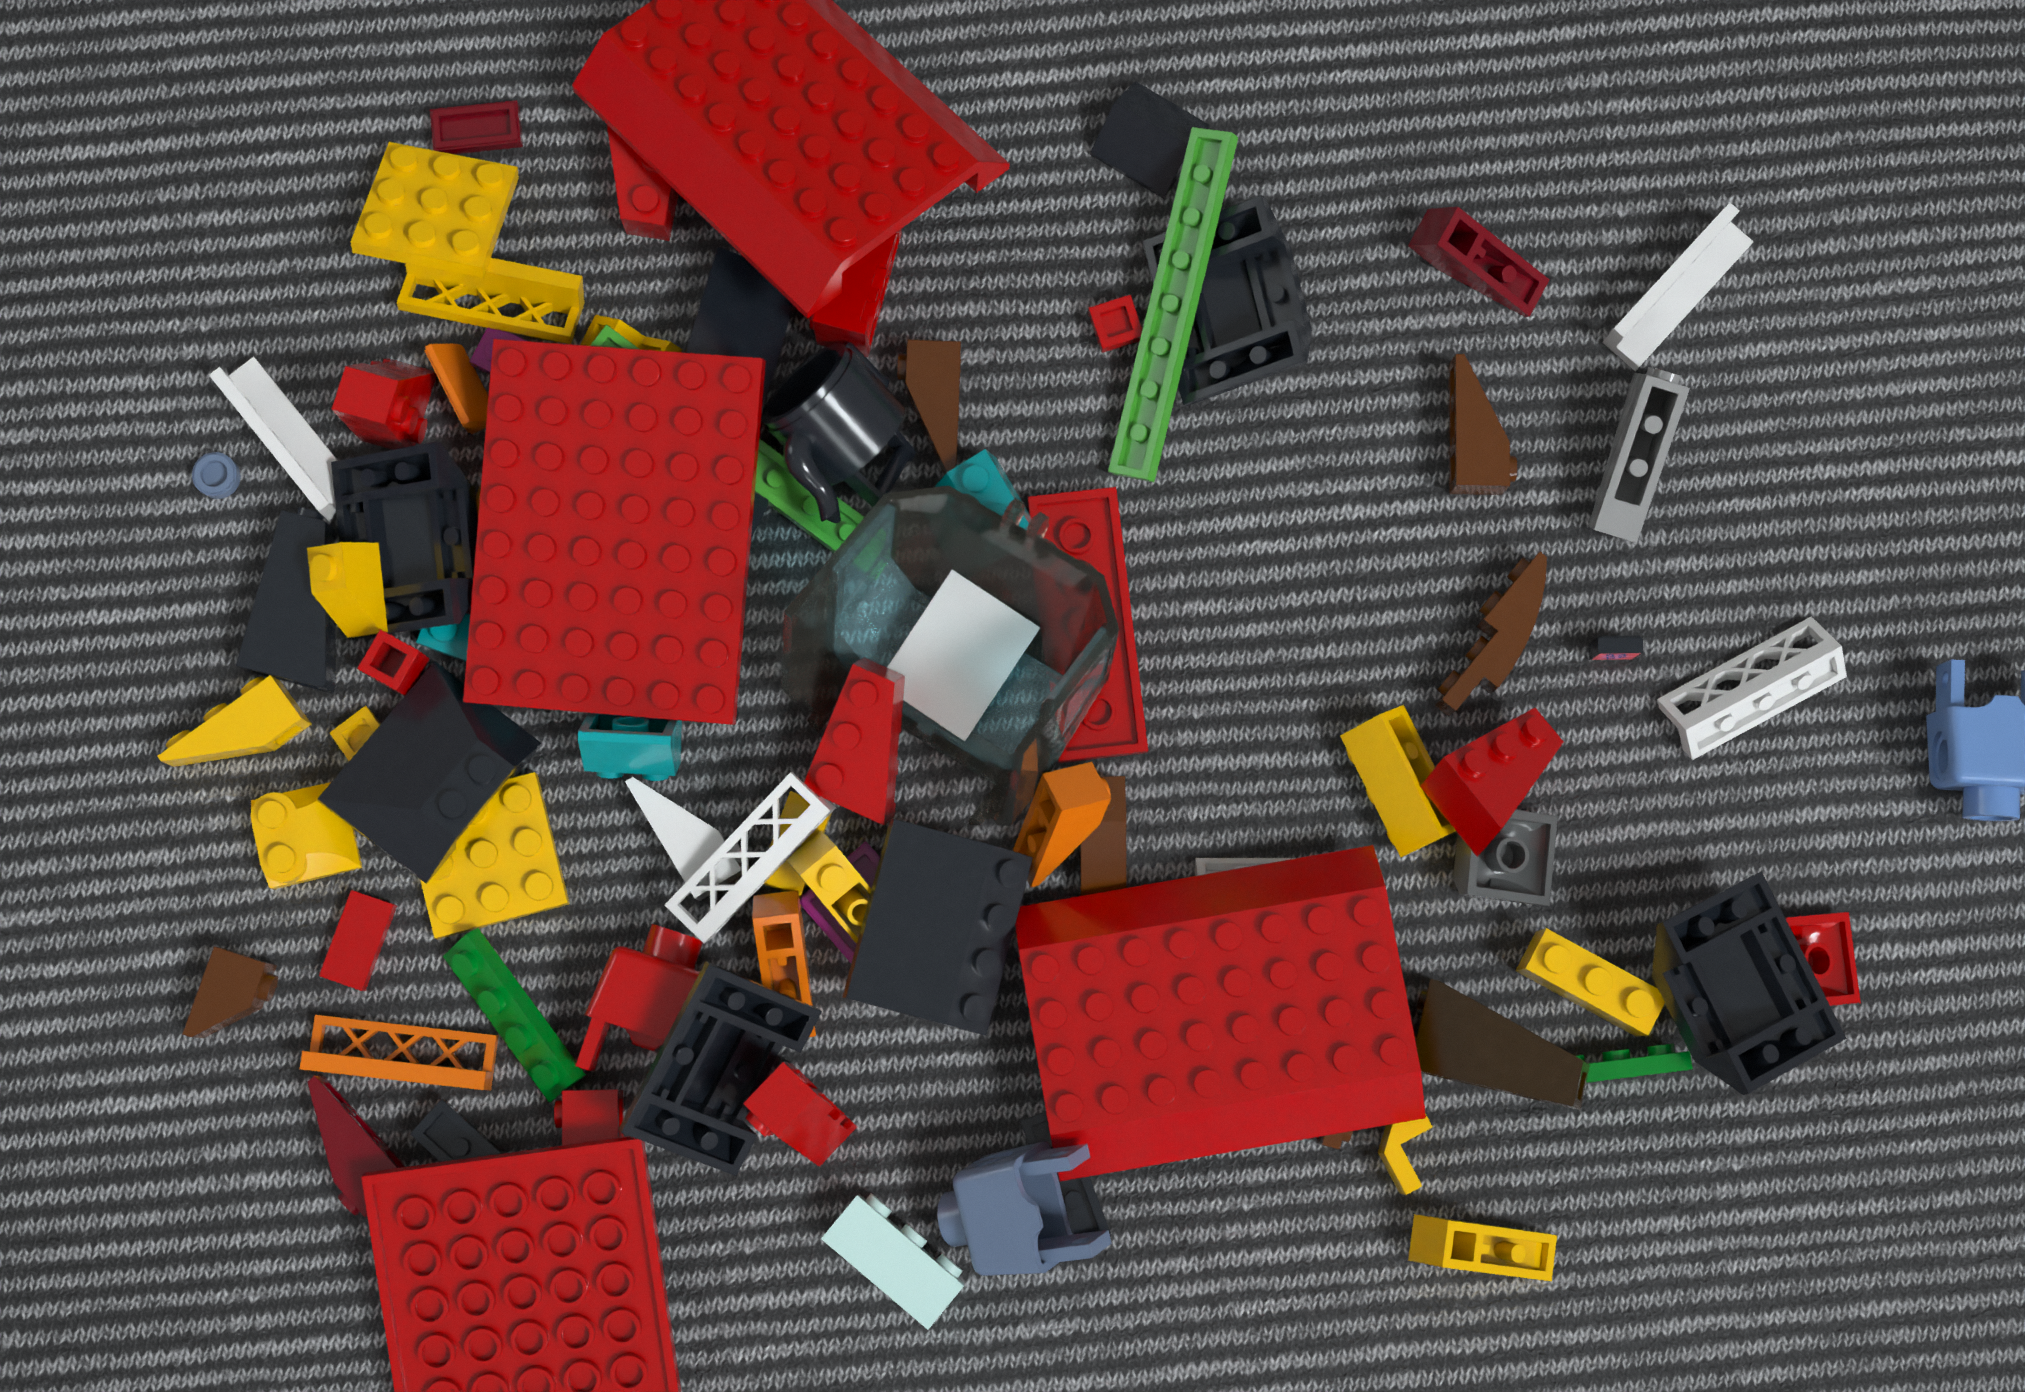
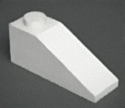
[625,777,742,901]

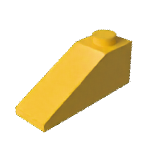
[1408,1214,1557,1281]

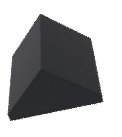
[1090,81,1210,199]

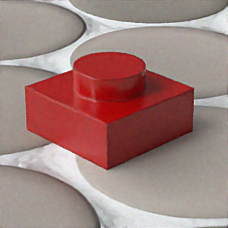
[1088,295,1142,353]

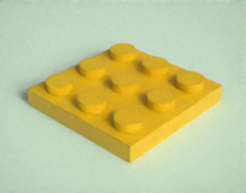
[350,142,519,279]
[420,772,570,939]

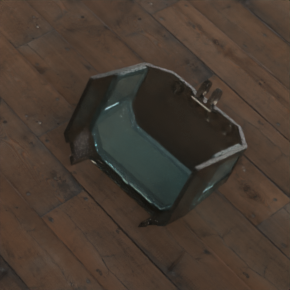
[781,486,1119,826]

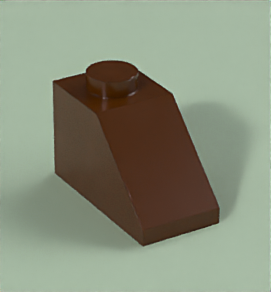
[182,946,278,1038]

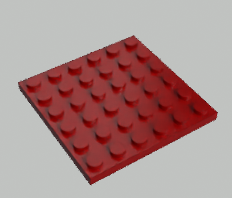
[361,1136,681,1392]

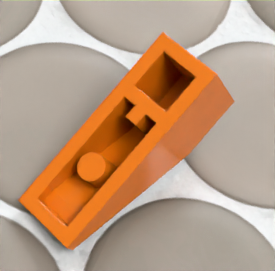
[1013,762,1111,887]
[752,890,816,1037]

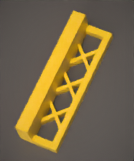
[397,258,585,344]

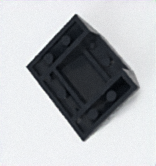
[1143,195,1312,406]
[331,442,478,640]
[317,661,542,884]
[1652,871,1847,1095]
[618,961,822,1176]

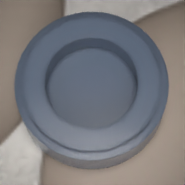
[192,452,241,499]

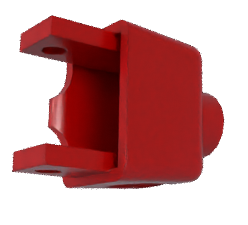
[575,924,703,1071]

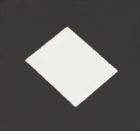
[887,570,1040,741]

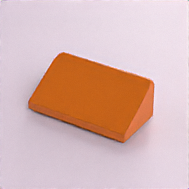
[424,344,488,434]

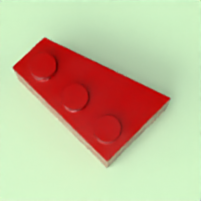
[607,125,679,241]
[809,229,902,357]
[331,358,437,450]
[804,658,905,825]
[1420,708,1564,857]
[743,1062,857,1167]

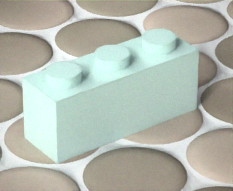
[821,1193,964,1330]

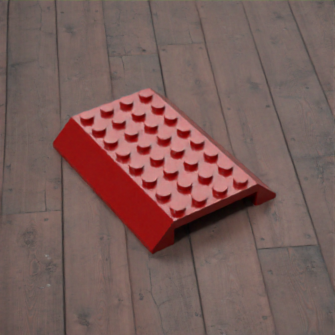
[572,0,1010,319]
[1015,845,1426,1181]

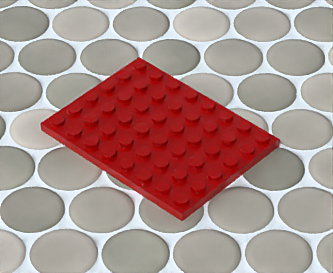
[463,339,766,725]

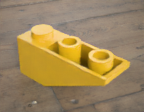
[158,675,312,767]
[787,831,871,944]

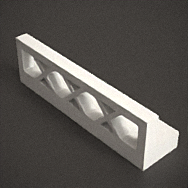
[1602,202,1753,371]
[209,357,338,522]
[1657,617,1847,760]
[665,772,836,943]

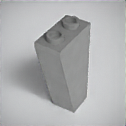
[1588,367,1690,543]

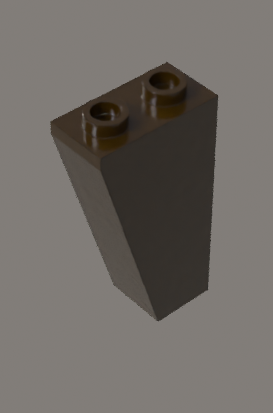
[1414,979,1590,1110]

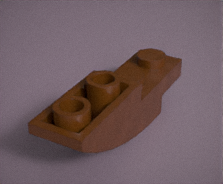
[1435,552,1547,717]

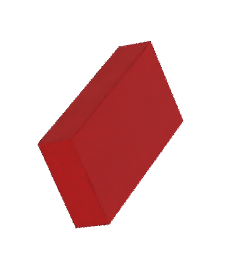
[319,890,397,992]

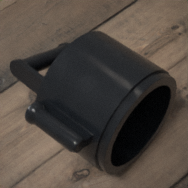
[761,341,916,523]

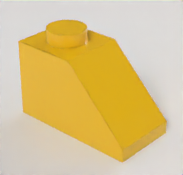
[307,542,388,638]

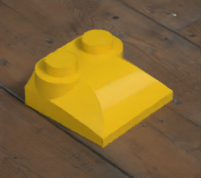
[251,782,363,890]

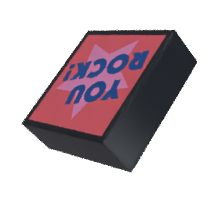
[1588,635,1643,660]

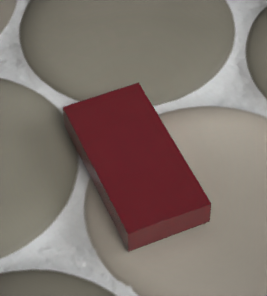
[430,100,523,154]

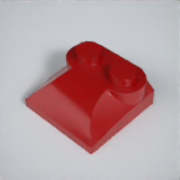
[1785,912,1861,1006]

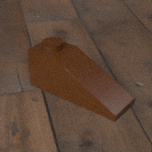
[897,339,961,475]
[1449,354,1517,495]
[1079,776,1126,896]

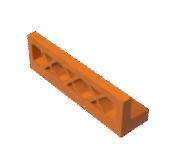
[299,1015,499,1090]

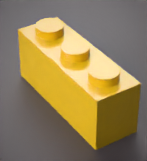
[1340,705,1456,858]
[1516,928,1665,1037]

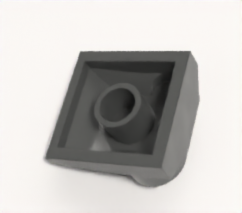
[1453,810,1558,906]

